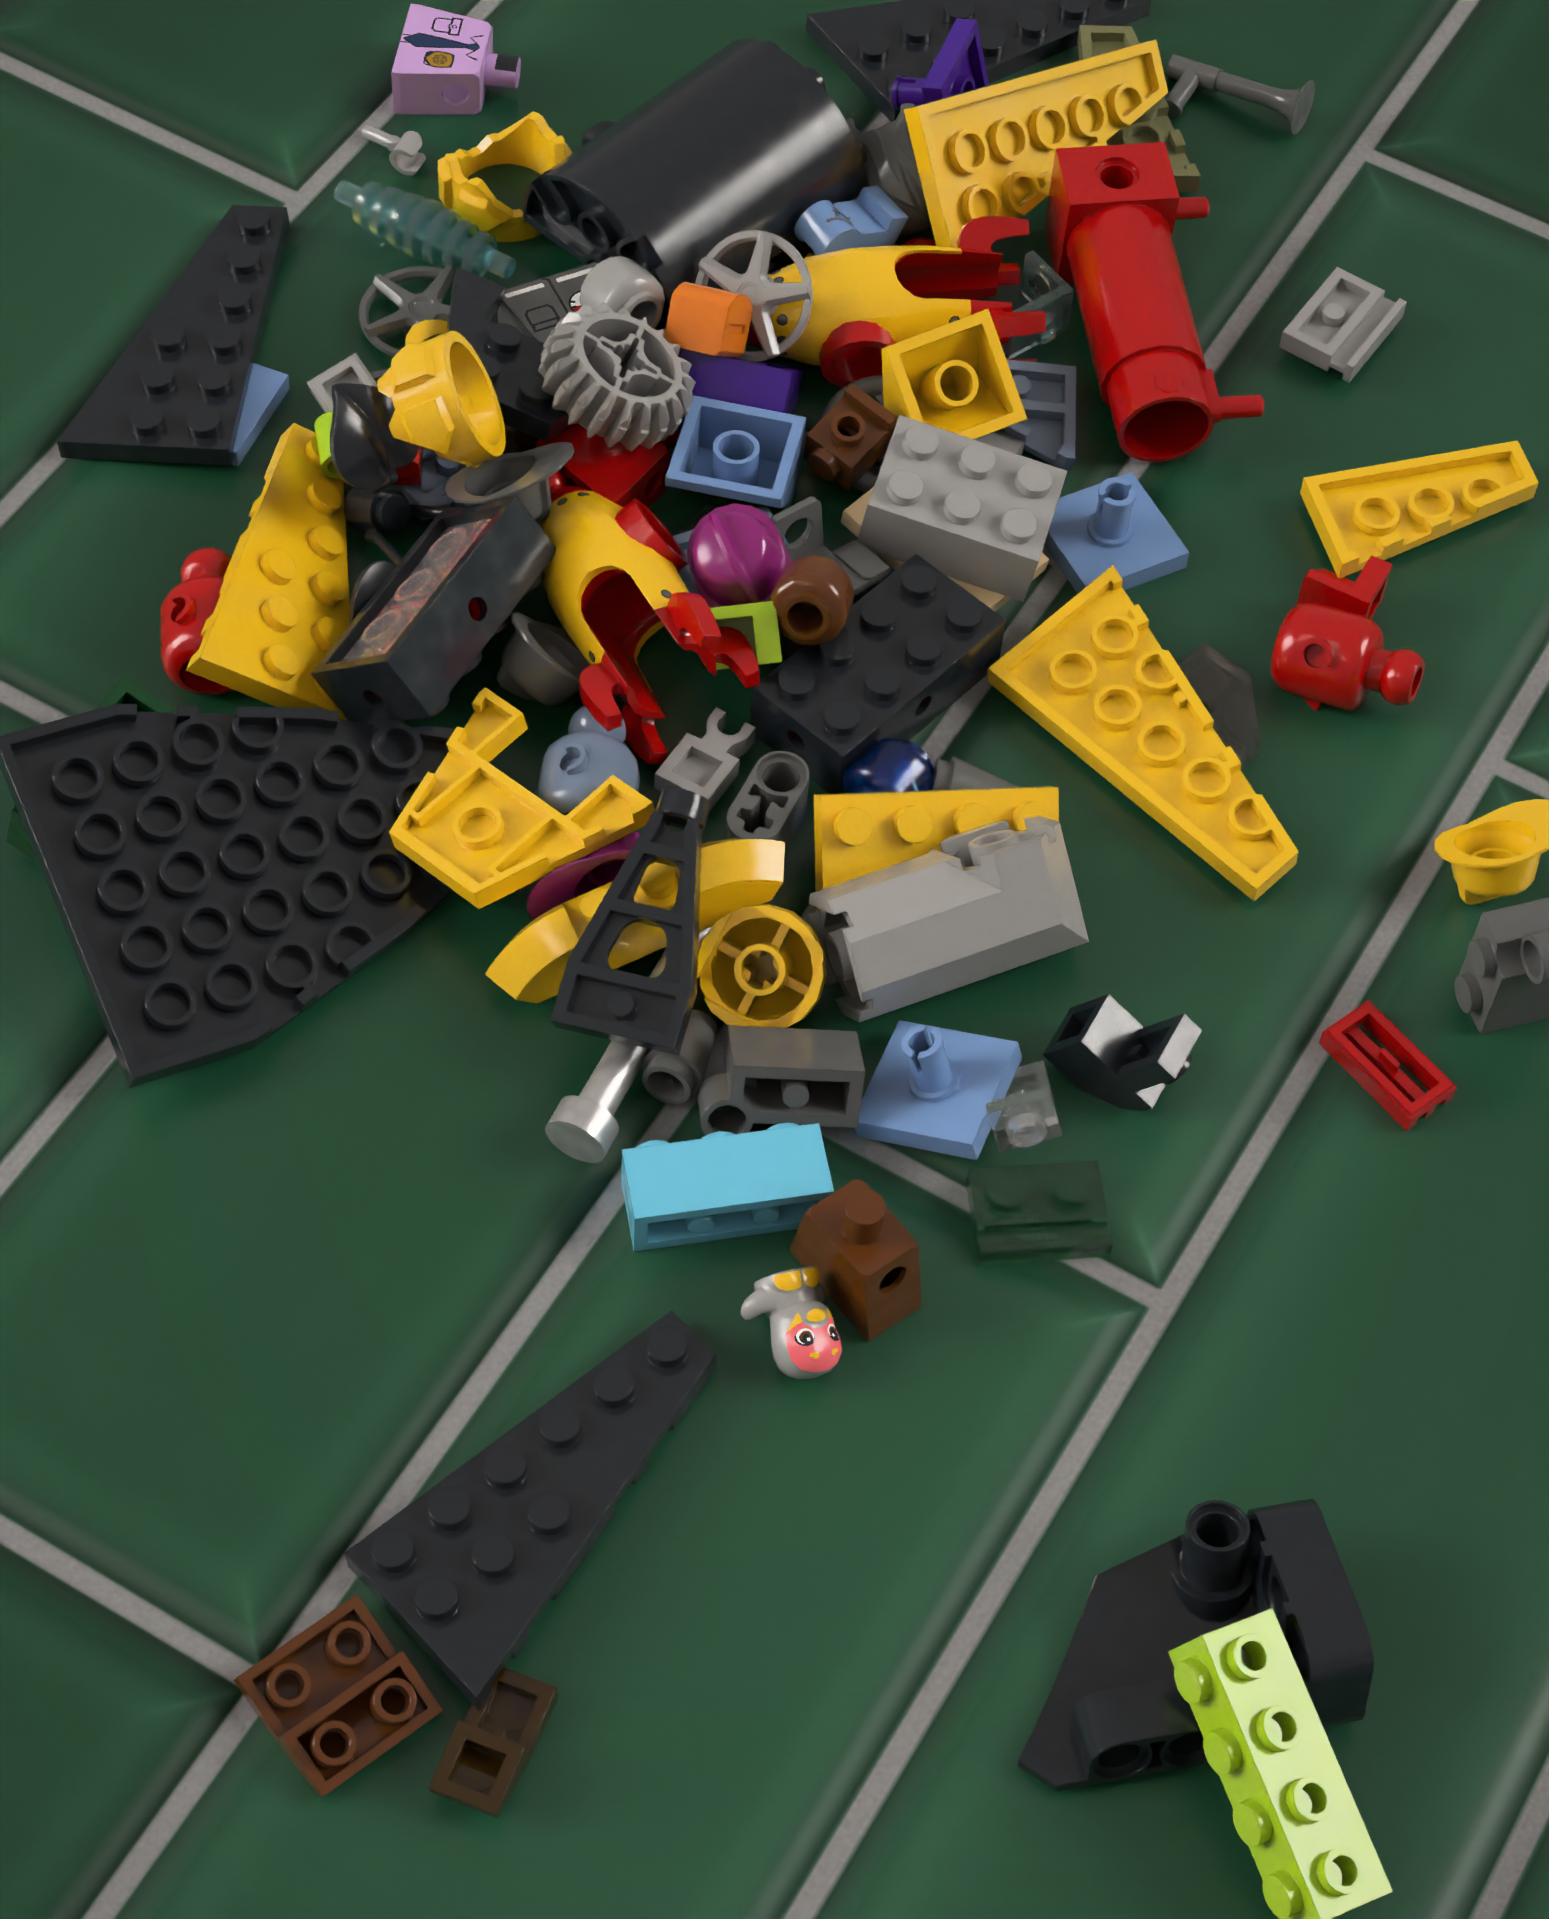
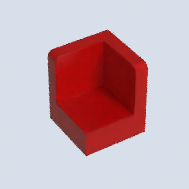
[1296,555,1393,619]

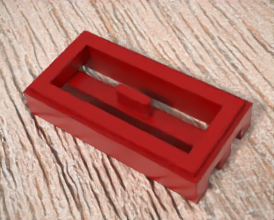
[1319,1000,1457,1131]

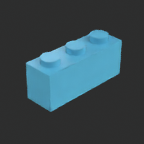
[621,1123,834,1252]

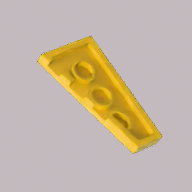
[1300,440,1539,579]

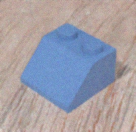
[665,395,806,508]

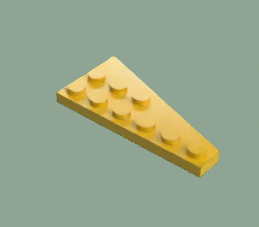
[904,39,1168,248]
[186,423,350,721]

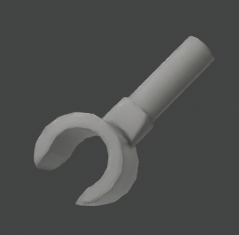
[362,124,426,176]

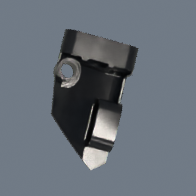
[1018,1498,1374,1792]

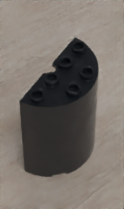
[523,39,867,323]

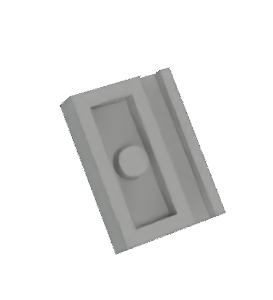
[1279,267,1407,383]

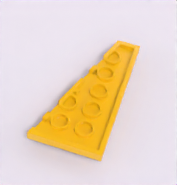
[988,565,1299,902]

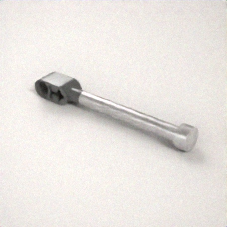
[545,751,809,1163]

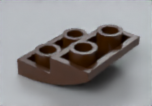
[234,1594,443,1798]

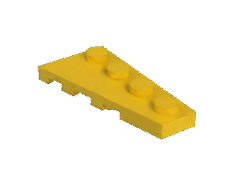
[814,786,1059,911]

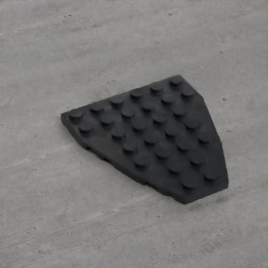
[0,704,455,1088]

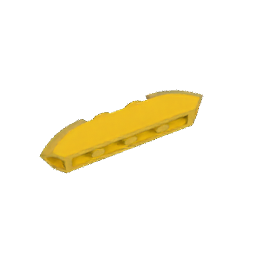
[485,839,785,1004]

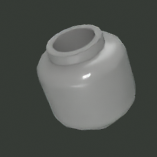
[579,256,665,329]

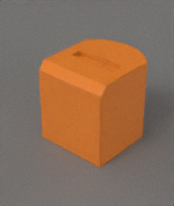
[664,282,753,358]

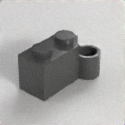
[1454,897,1549,1035]
[697,1025,865,1136]

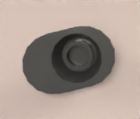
[445,442,575,524]
[496,612,590,707]

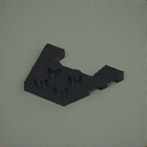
[447,267,574,441]

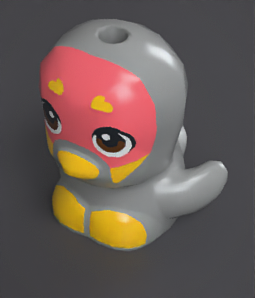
[740,1266,842,1379]

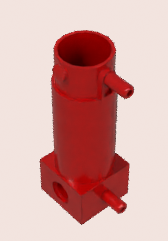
[1044,142,1264,462]

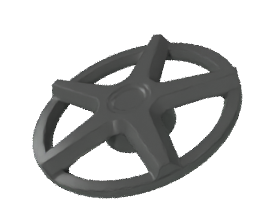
[359,265,455,357]

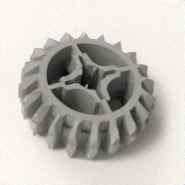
[538,302,696,451]

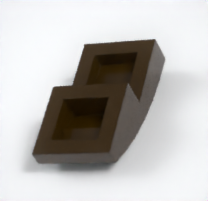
[428,1667,559,1818]

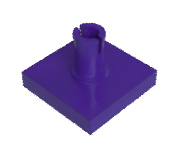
[891,18,989,111]

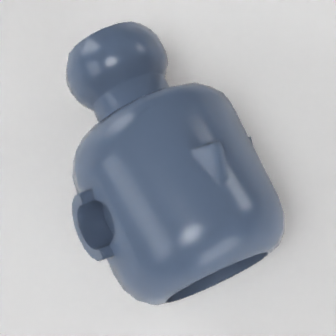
[533,706,640,815]

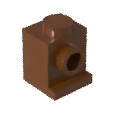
[803,383,897,491]

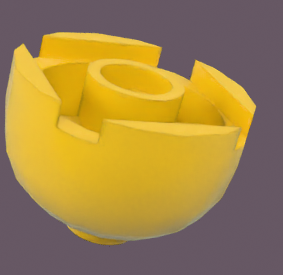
[697,904,827,1028]

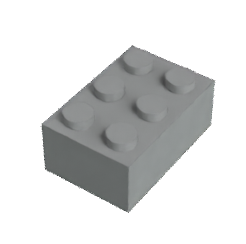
[857,415,1067,602]

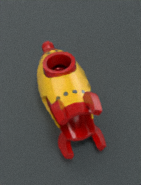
[747,216,1046,387]
[539,470,760,764]

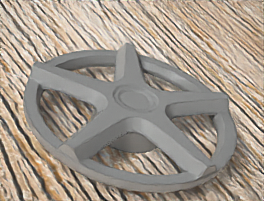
[695,230,813,362]

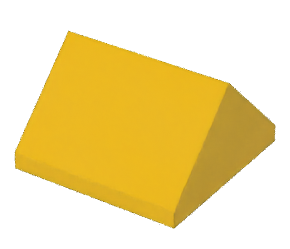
[881,309,1027,439]

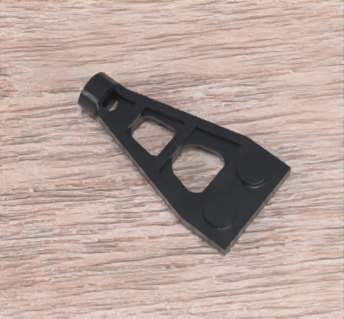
[550,787,711,1056]

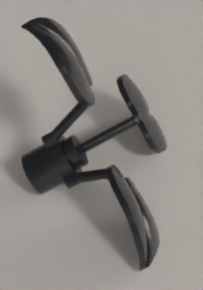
[330,383,456,625]

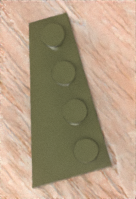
[1077,25,1201,192]

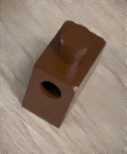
[790,1179,921,1342]

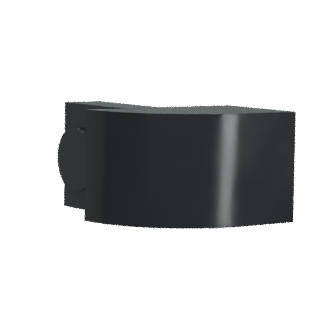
[1043,994,1202,1111]

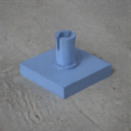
[1044,472,1190,594]
[854,1020,1022,1160]

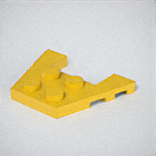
[389,687,655,909]

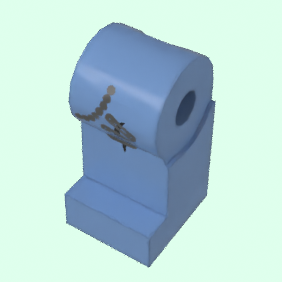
[794,185,908,255]

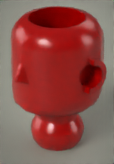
[161,548,235,696]
[1270,601,1425,711]

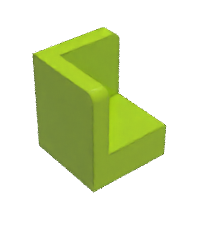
[710,601,782,670]

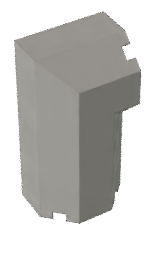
[807,816,1089,1022]

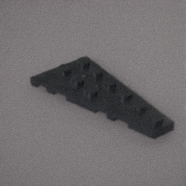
[345,1310,717,1711]

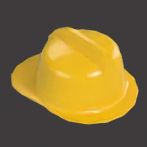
[1434,799,1549,905]

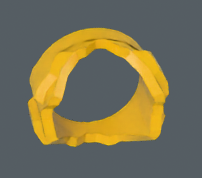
[438,111,573,242]
[377,331,506,468]

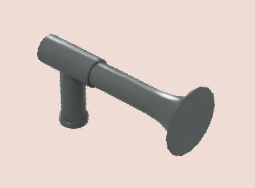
[1165,54,1315,135]

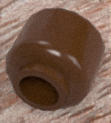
[770,555,854,646]

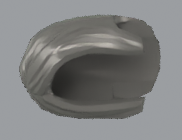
[846,103,931,240]

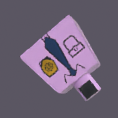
[391,3,521,115]

